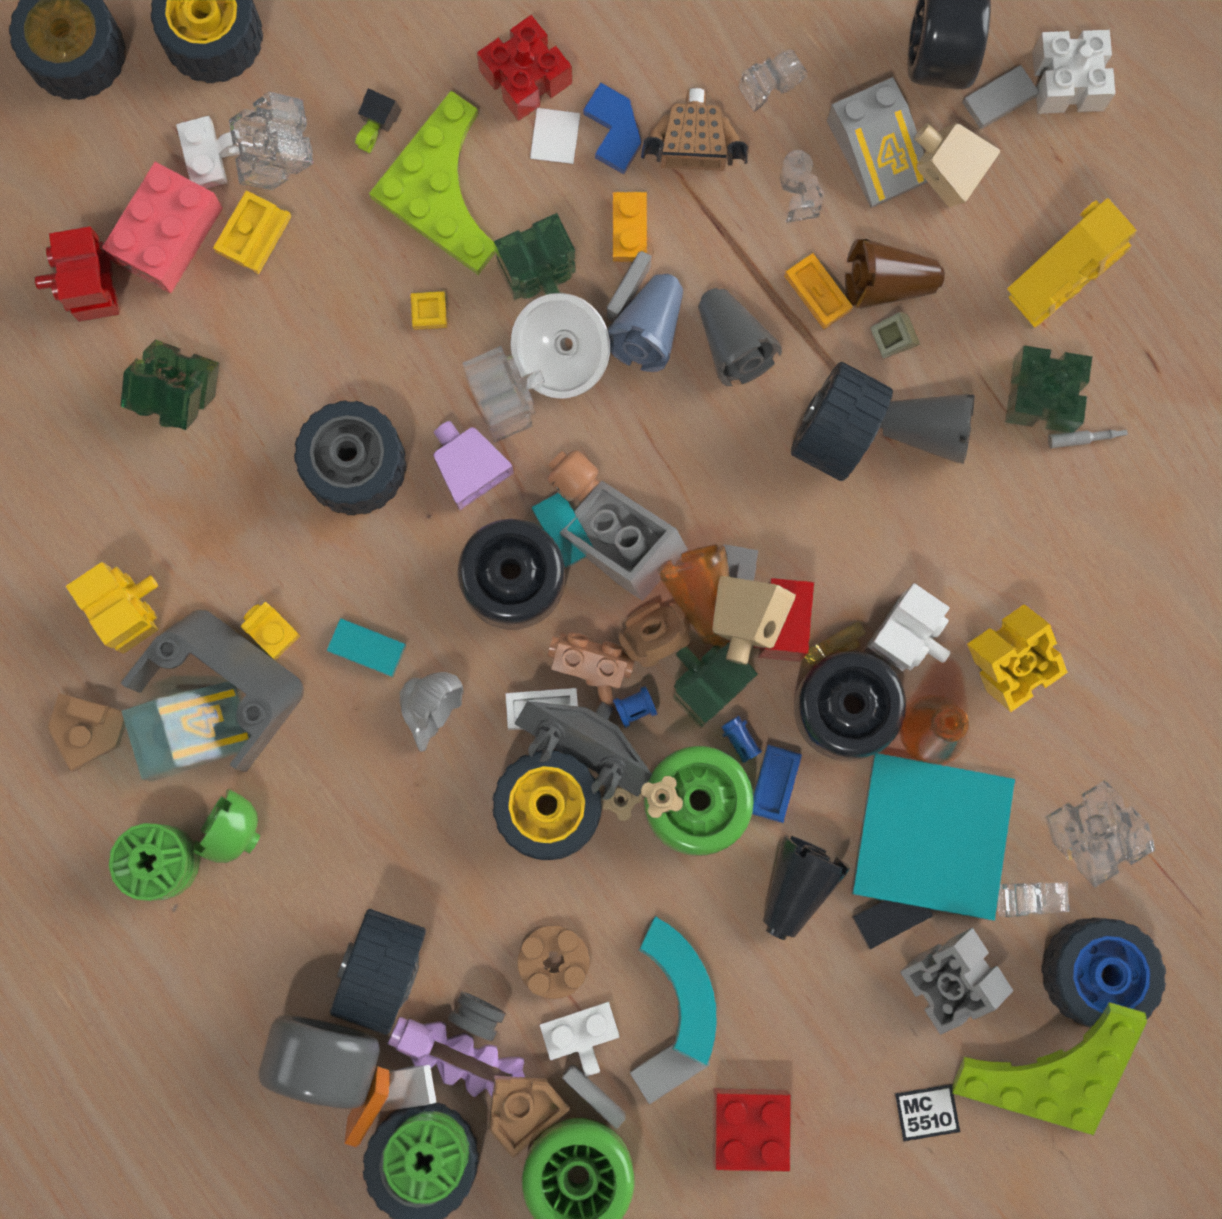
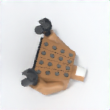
[641,88,748,171]

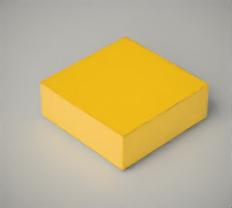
[410,291,447,330]

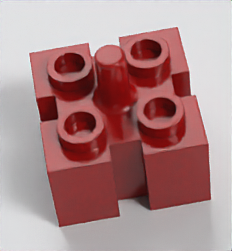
[477,15,572,121]
[35,226,119,322]

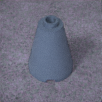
[607,274,683,372]

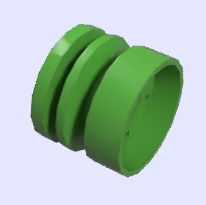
[109,823,200,901]
[383,1111,469,1204]

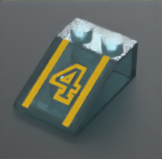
[121,681,251,782]

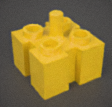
[65,562,159,654]
[967,604,1068,712]

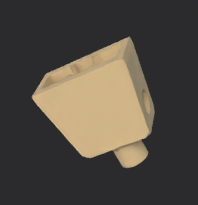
[914,123,1001,208]
[712,575,796,665]

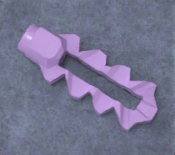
[388,1017,525,1097]

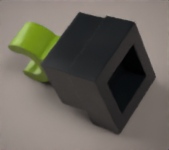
[355,88,401,153]

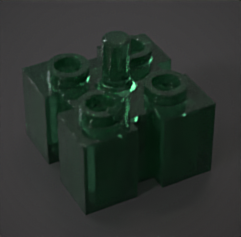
[493,213,576,300]
[120,339,220,430]
[1005,345,1093,433]
[672,642,758,729]

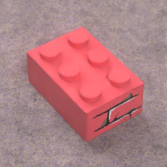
[102,162,223,294]

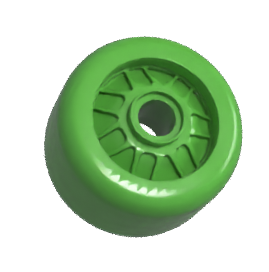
[644,746,754,856]
[522,1118,635,1219]

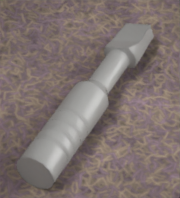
[1048,430,1128,448]

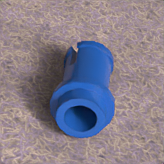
[721,716,762,763]

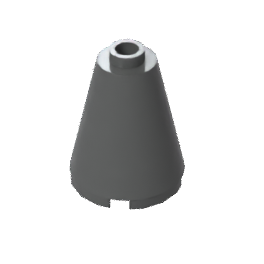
[698,288,782,387]
[880,394,975,464]

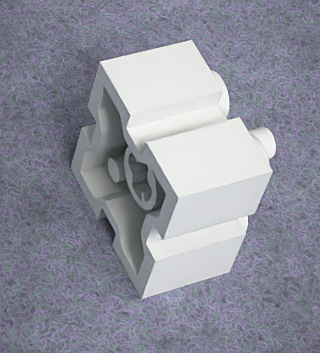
[1032,30,1115,114]
[863,583,951,674]

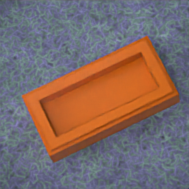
[344,1066,390,1148]

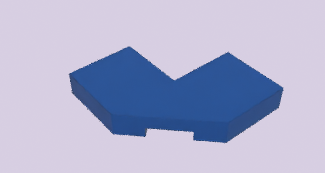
[583,83,641,175]

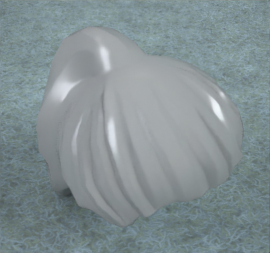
[400,672,463,752]

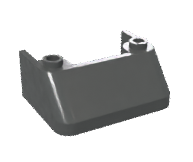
[121,610,304,772]

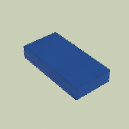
[752,745,802,823]

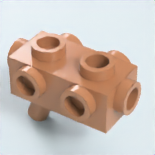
[547,632,635,705]

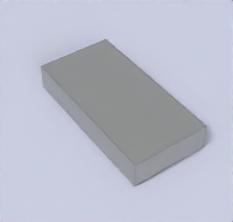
[963,65,1039,129]
[607,251,652,322]
[630,1043,711,1104]
[562,1065,625,1129]

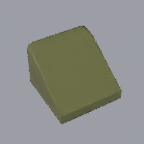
[870,312,920,359]

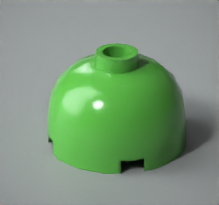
[191,789,260,863]

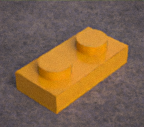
[613,192,647,262]
[784,253,853,330]

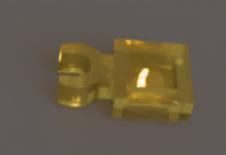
[805,621,866,665]

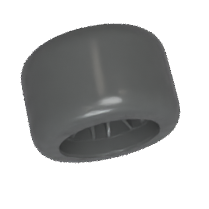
[258,1015,380,1109]

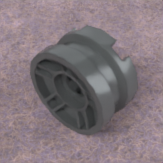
[448,991,506,1041]

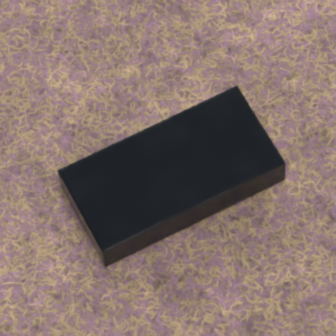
[852,900,933,949]

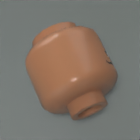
[548,450,599,502]

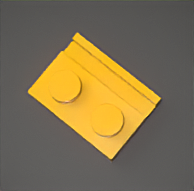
[213,190,291,275]

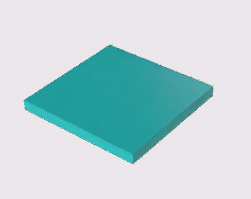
[851,753,1015,921]

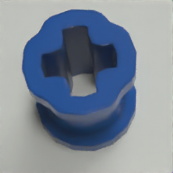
[613,686,658,728]

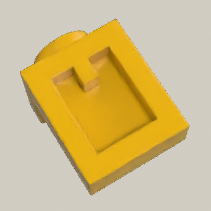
[240,602,301,660]

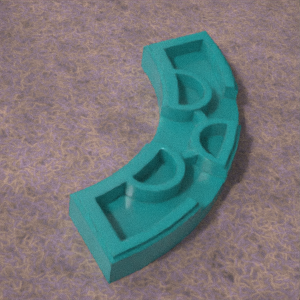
[638,916,717,1066]

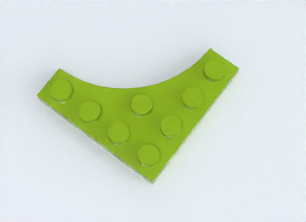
[369,91,499,275]
[952,1002,1147,1135]

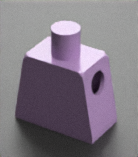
[433,421,514,510]

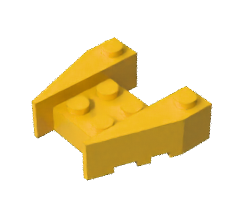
[1007,198,1137,328]

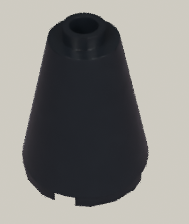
[763,835,850,940]

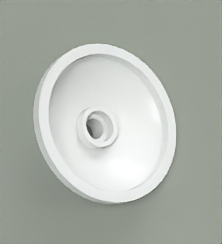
[511,293,610,398]

